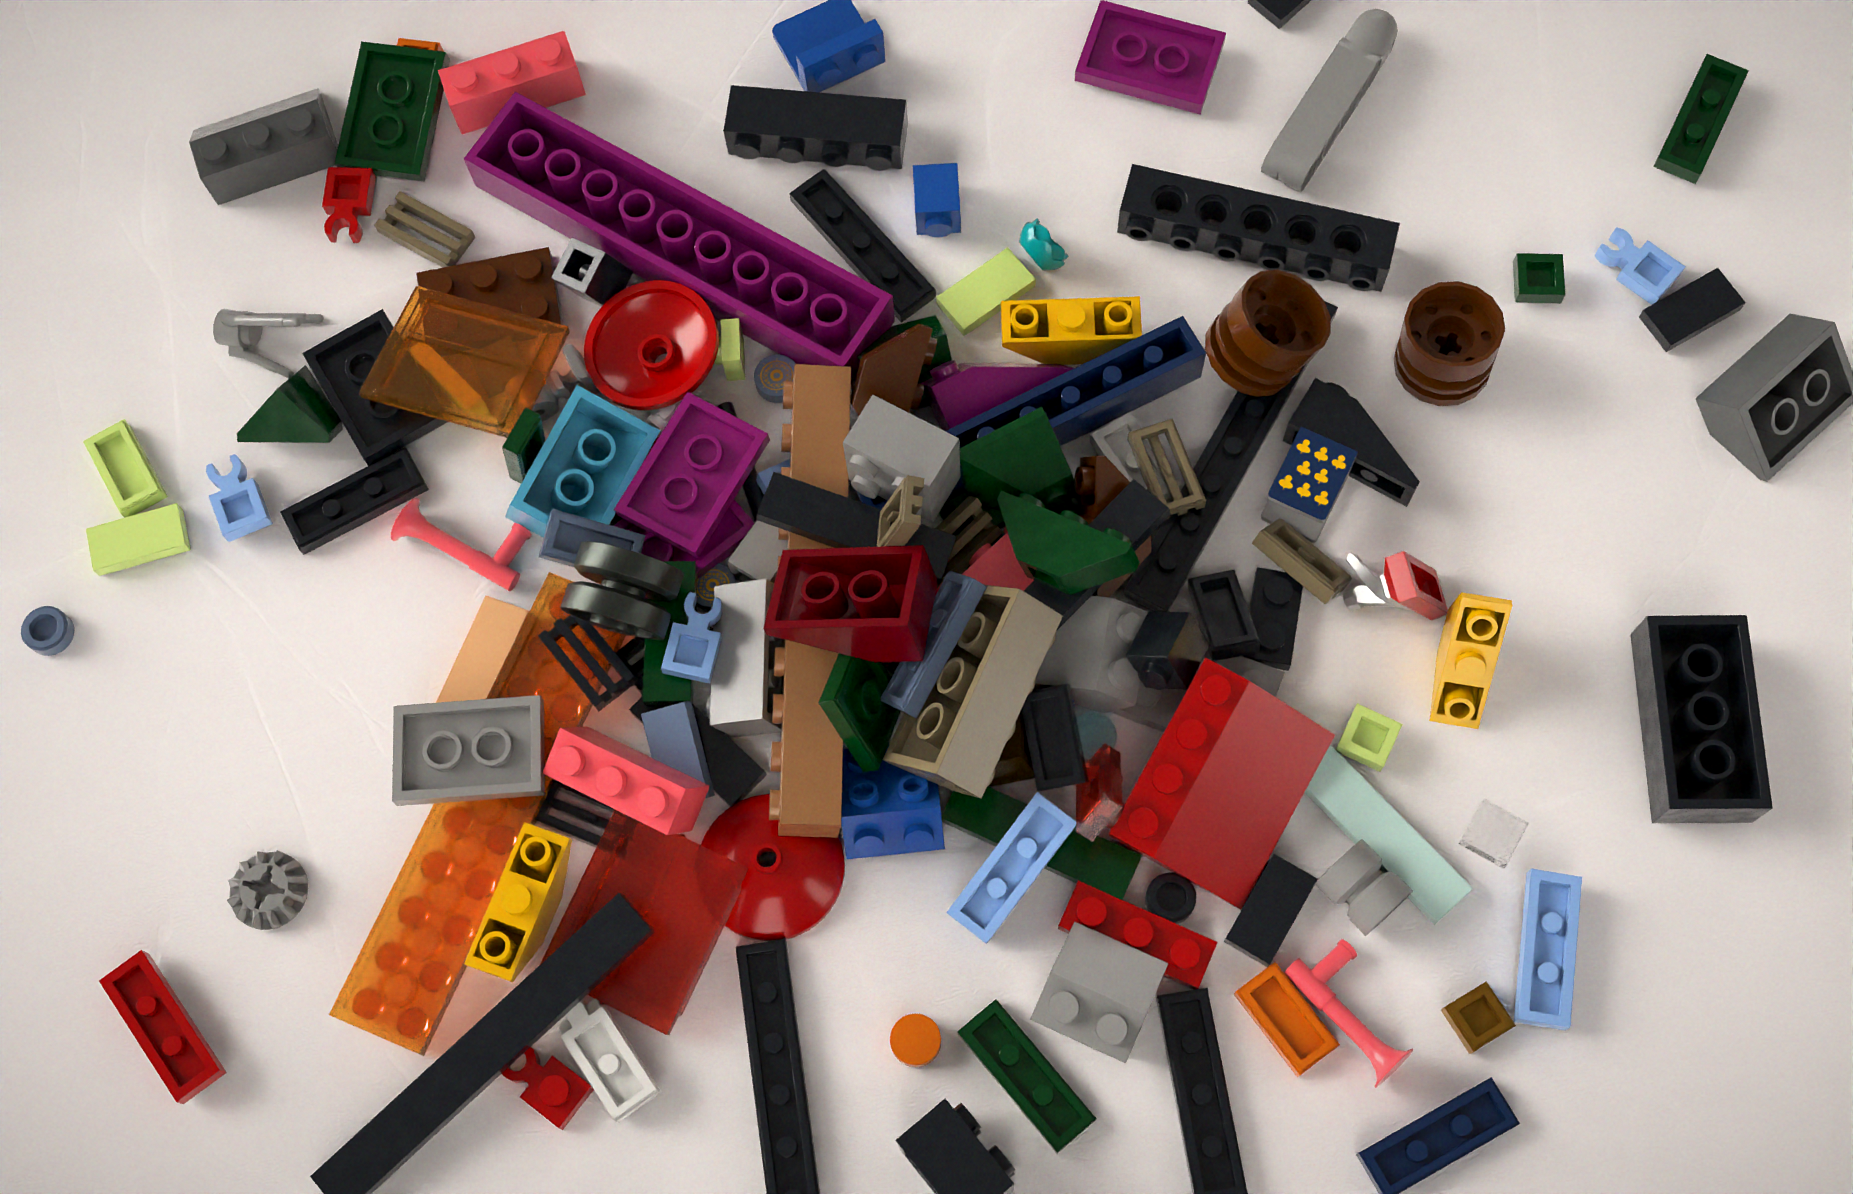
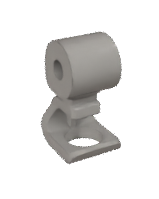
[505,344,599,422]

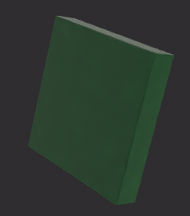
[818,653,901,772]

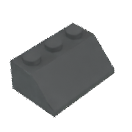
[189,88,338,205]
[1695,313,1853,482]

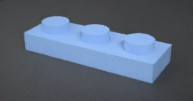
[946,792,1079,944]
[1514,868,1582,1031]

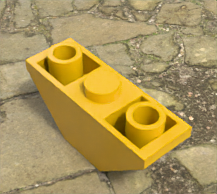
[1001,296,1142,365]
[1429,592,1513,729]
[464,822,572,983]

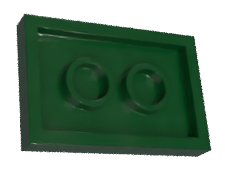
[334,41,450,182]

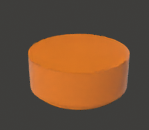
[890,1013,941,1067]

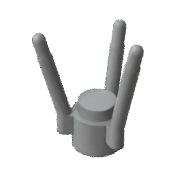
[213,309,324,378]

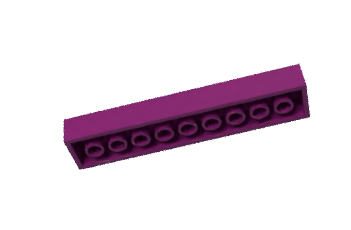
[463,92,895,385]

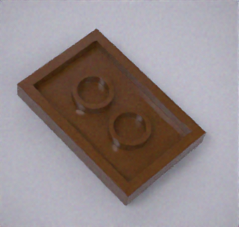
[416,247,565,358]

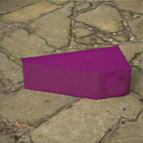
[921,360,1074,431]

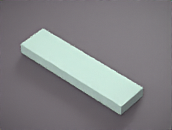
[1305,745,1473,925]

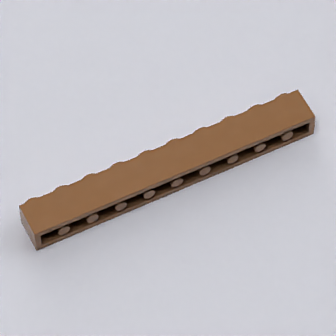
[769,364,851,838]

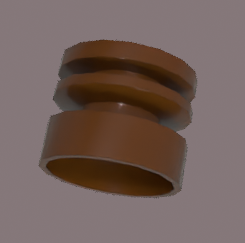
[1205,270,1331,397]
[1393,281,1505,406]

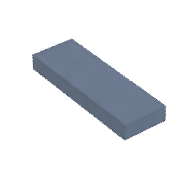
[881,571,987,718]

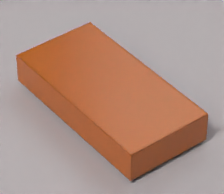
[1234,962,1340,1078]

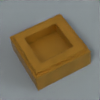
[1441,981,1516,1054]

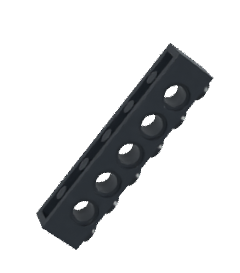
[1117,164,1400,292]

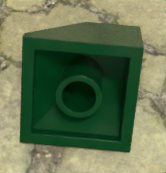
[960,407,1076,512]

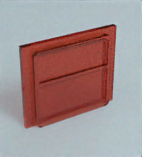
[540,810,749,1035]

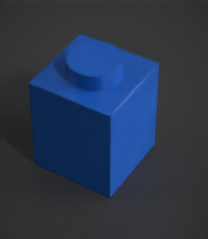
[913,163,961,237]

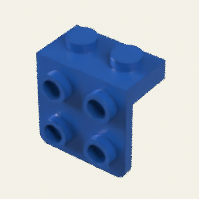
[772,0,886,92]
[841,744,945,860]

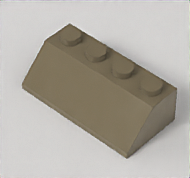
[883,585,1063,799]

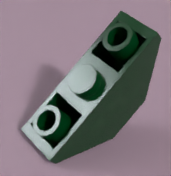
[997,491,1140,595]

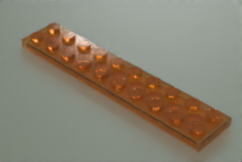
[329,572,626,1056]

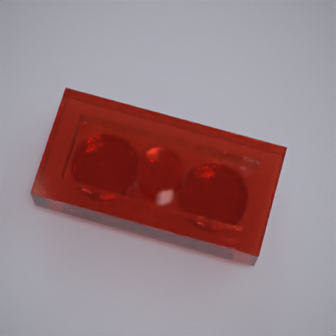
[1076,743,1124,842]

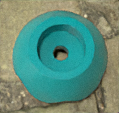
[1019,218,1069,271]

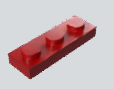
[1058,880,1218,990]
[99,950,227,1104]

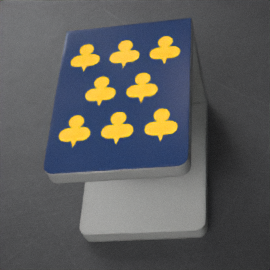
[1261,427,1358,543]

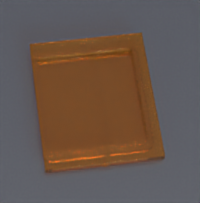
[359,286,570,438]

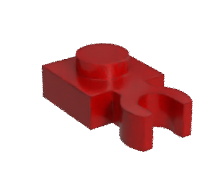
[322,167,376,243]
[502,1047,594,1130]

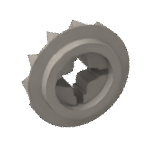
[227,850,308,930]

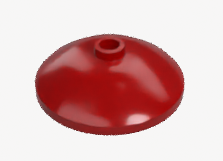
[584,280,719,410]
[696,794,845,941]

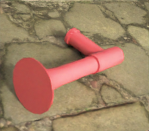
[391,498,532,592]
[1284,939,1413,1088]

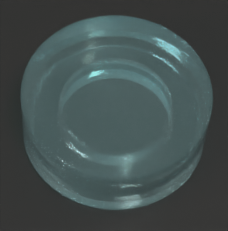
[1076,712,1117,764]

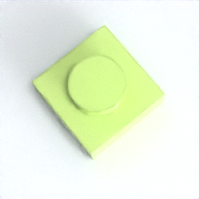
[715,318,745,381]
[1335,703,1403,772]

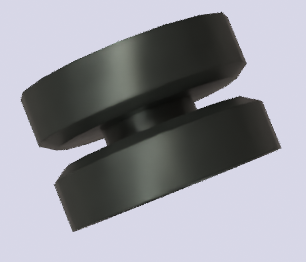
[560,541,684,641]

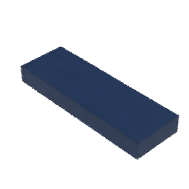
[1356,1077,1520,1194]

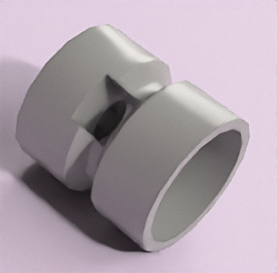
[1315,839,1413,936]

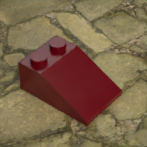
[763,545,938,662]

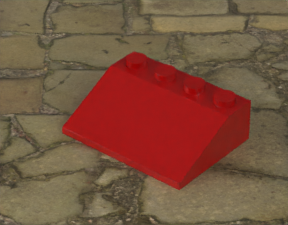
[1109,657,1335,910]

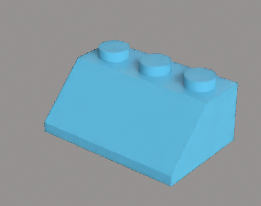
[505,385,660,538]

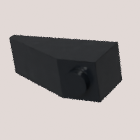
[1283,378,1420,507]

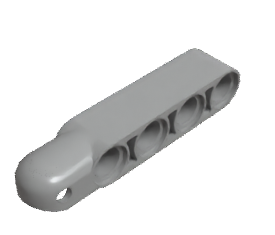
[1261,9,1398,192]

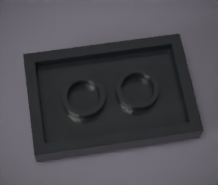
[302,309,450,466]

